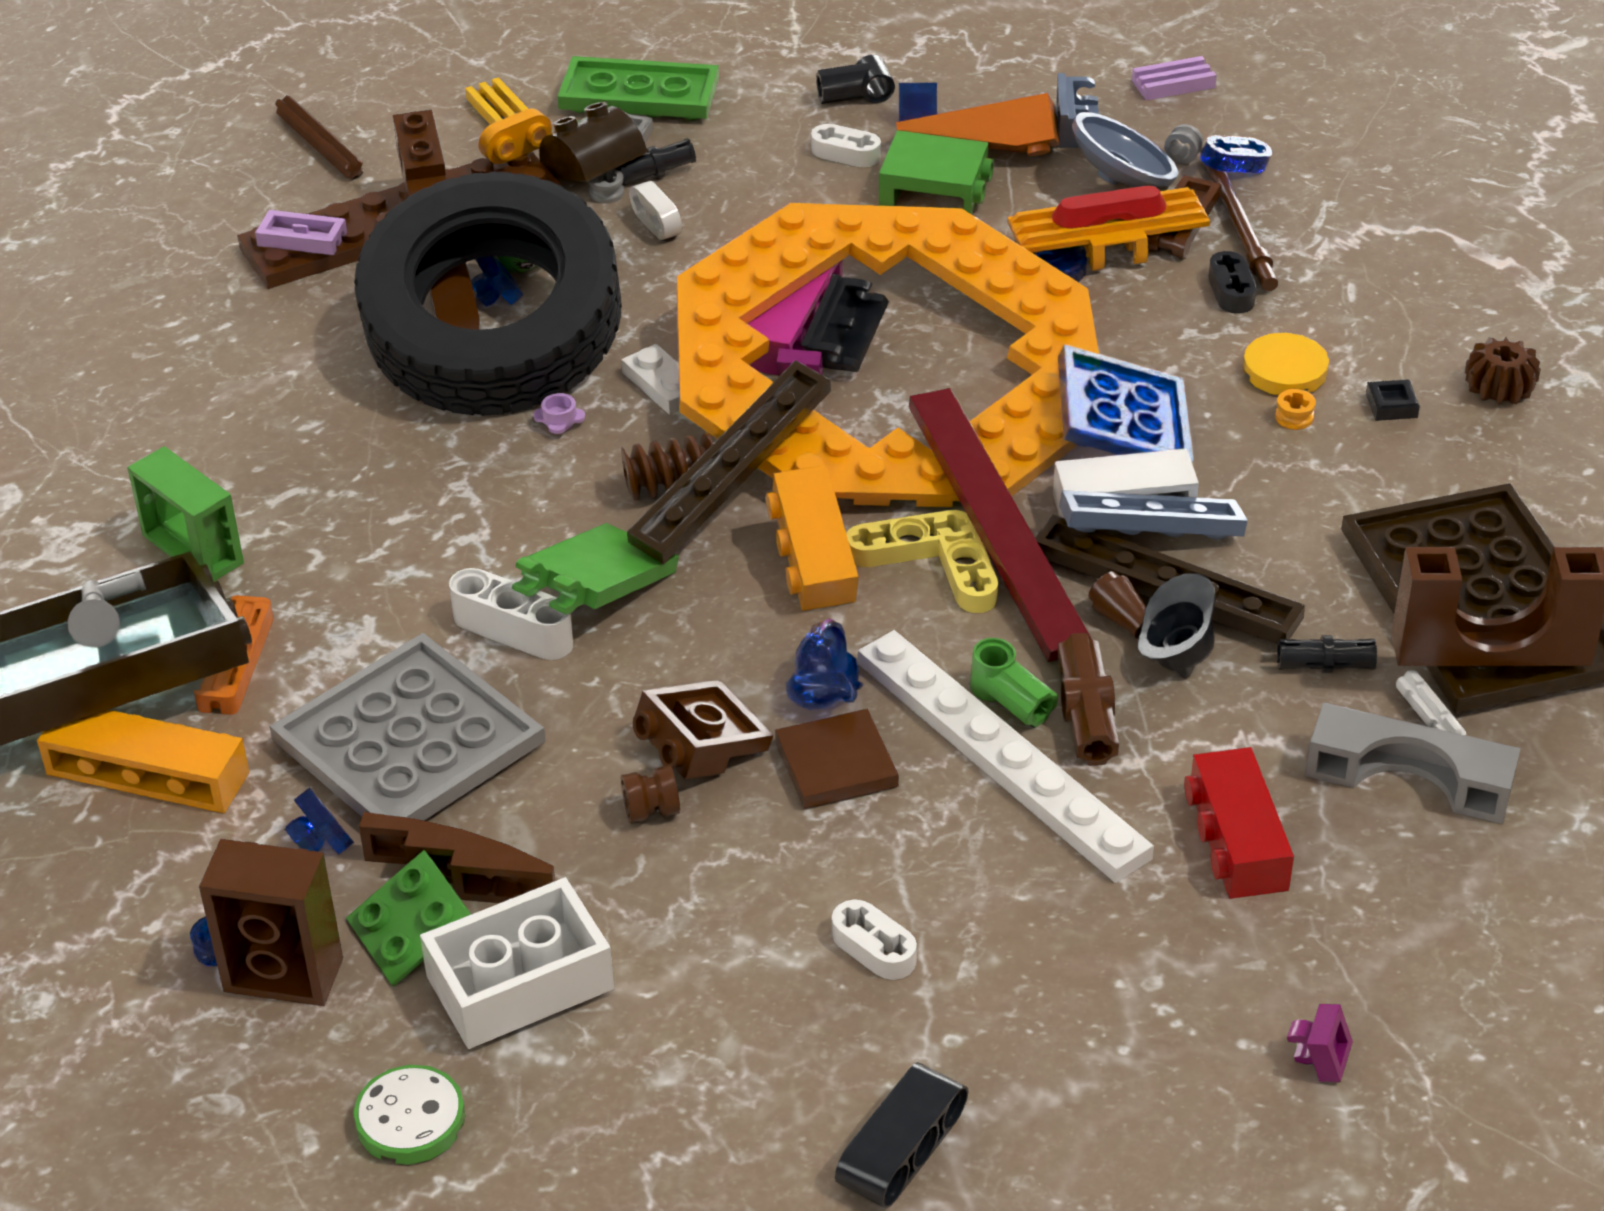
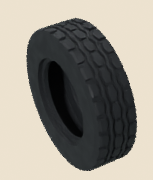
[354,172,622,416]

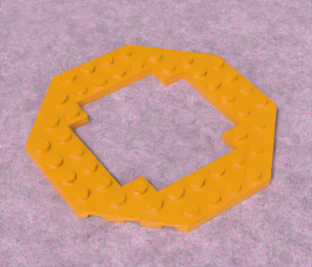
[676,203,1109,507]

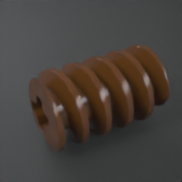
[621,433,713,501]

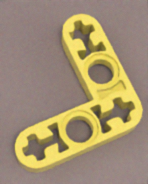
[846,510,998,613]

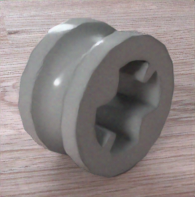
[1164,124,1204,164]
[589,169,624,204]

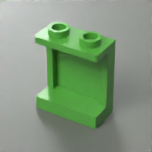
[879,130,994,215]

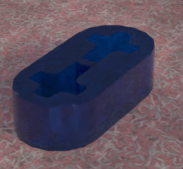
[1200,135,1272,173]

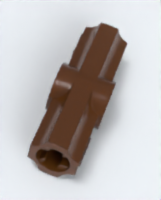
[1057,633,1119,766]

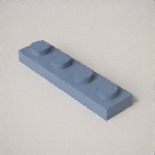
[1059,490,1248,539]

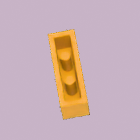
[766,465,859,611]

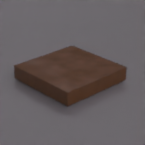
[775,708,899,809]

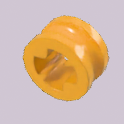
[1275,389,1316,430]

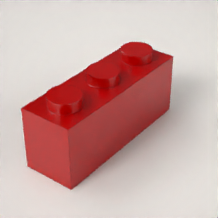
[1184,747,1294,899]

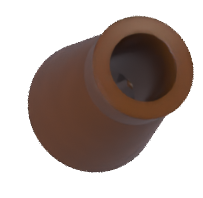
[1088,571,1146,639]

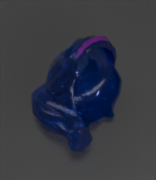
[786,618,864,710]

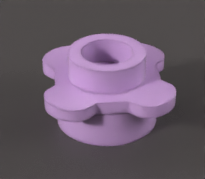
[534,393,585,434]

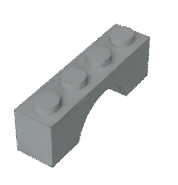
[1305,702,1521,824]

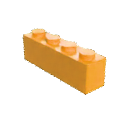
[37,710,250,814]

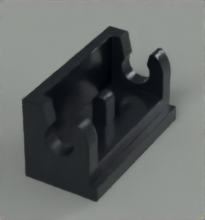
[801,274,889,372]

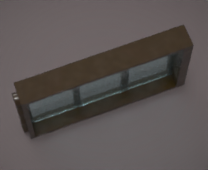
[0,551,252,746]

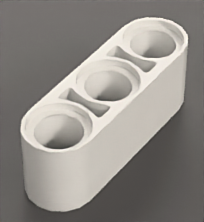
[449,568,573,660]

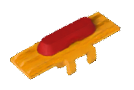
[1007,186,1210,271]

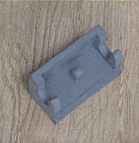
[1056,73,1099,148]

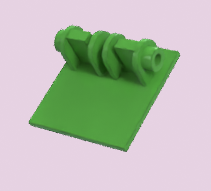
[346,850,471,986]

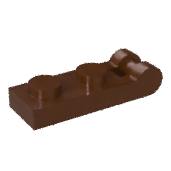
[1147,175,1221,258]

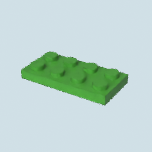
[557,56,719,120]

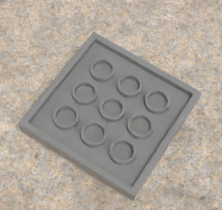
[269,633,546,820]

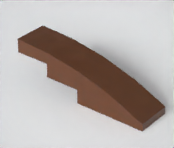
[359,812,555,903]

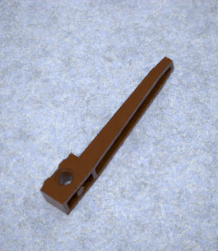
[393,109,481,330]

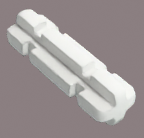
[1396,670,1466,735]

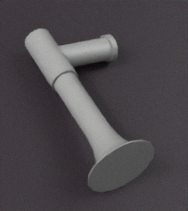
[67,570,146,648]

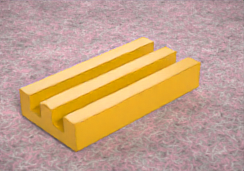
[465,77,528,124]

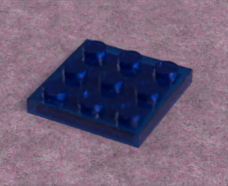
[1058,344,1194,464]

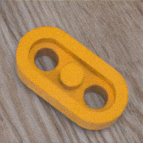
[478,108,552,164]

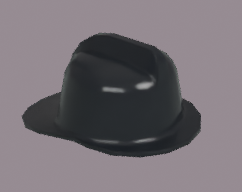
[1138,574,1215,678]

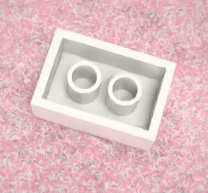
[420,877,614,1049]

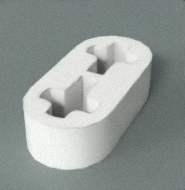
[811,124,881,167]
[629,181,682,240]
[832,899,917,980]

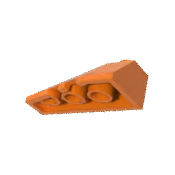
[896,93,1059,156]

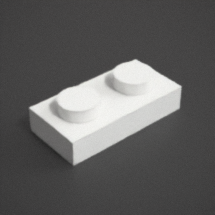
[621,344,680,415]

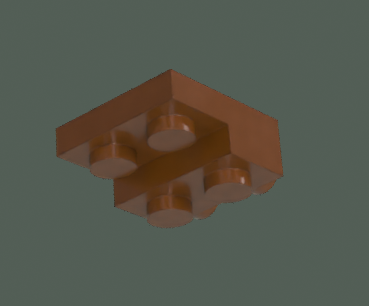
[633,680,774,779]

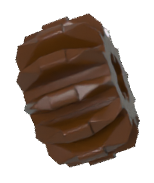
[1465,337,1541,405]

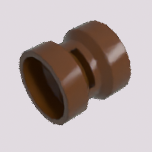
[620,765,680,823]

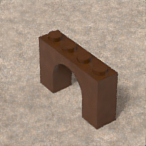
[1391,547,1604,666]

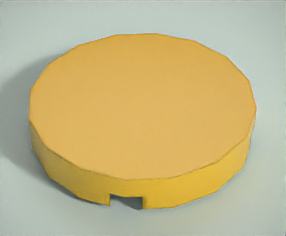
[1243,332,1329,395]

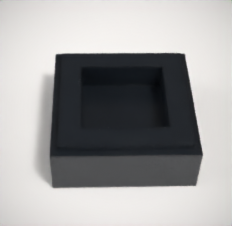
[1366,379,1420,421]

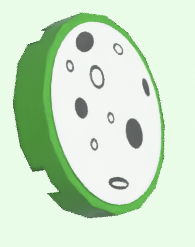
[353,1064,466,1165]

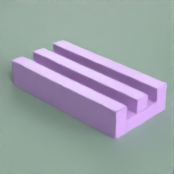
[1132,56,1217,100]
[255,210,347,255]

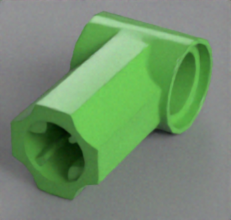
[969,638,1058,728]

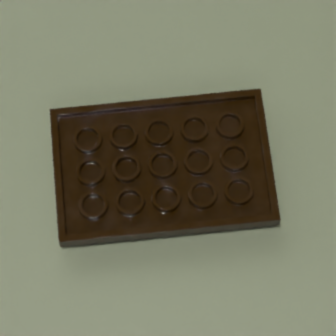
[1341,483,1604,713]

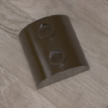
[539,102,648,182]

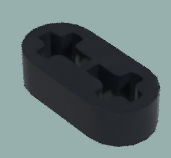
[1208,251,1256,313]

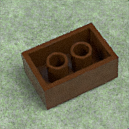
[199,839,343,1006]

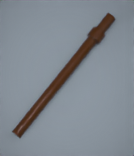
[1200,145,1278,291]

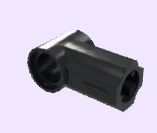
[816,55,895,104]

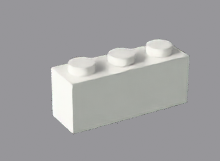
[1053,449,1199,518]

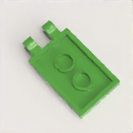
[512,523,679,614]

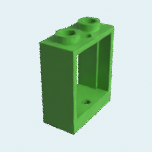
[127,446,244,582]

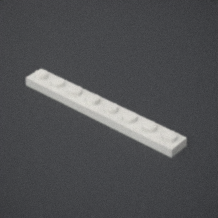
[858,630,1154,883]

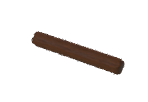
[275,95,364,179]

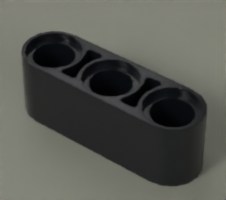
[835,1062,969,1209]

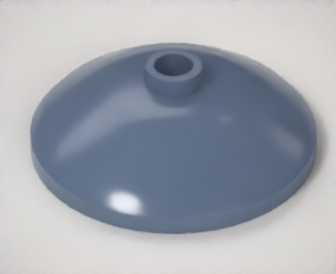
[1072,112,1178,188]

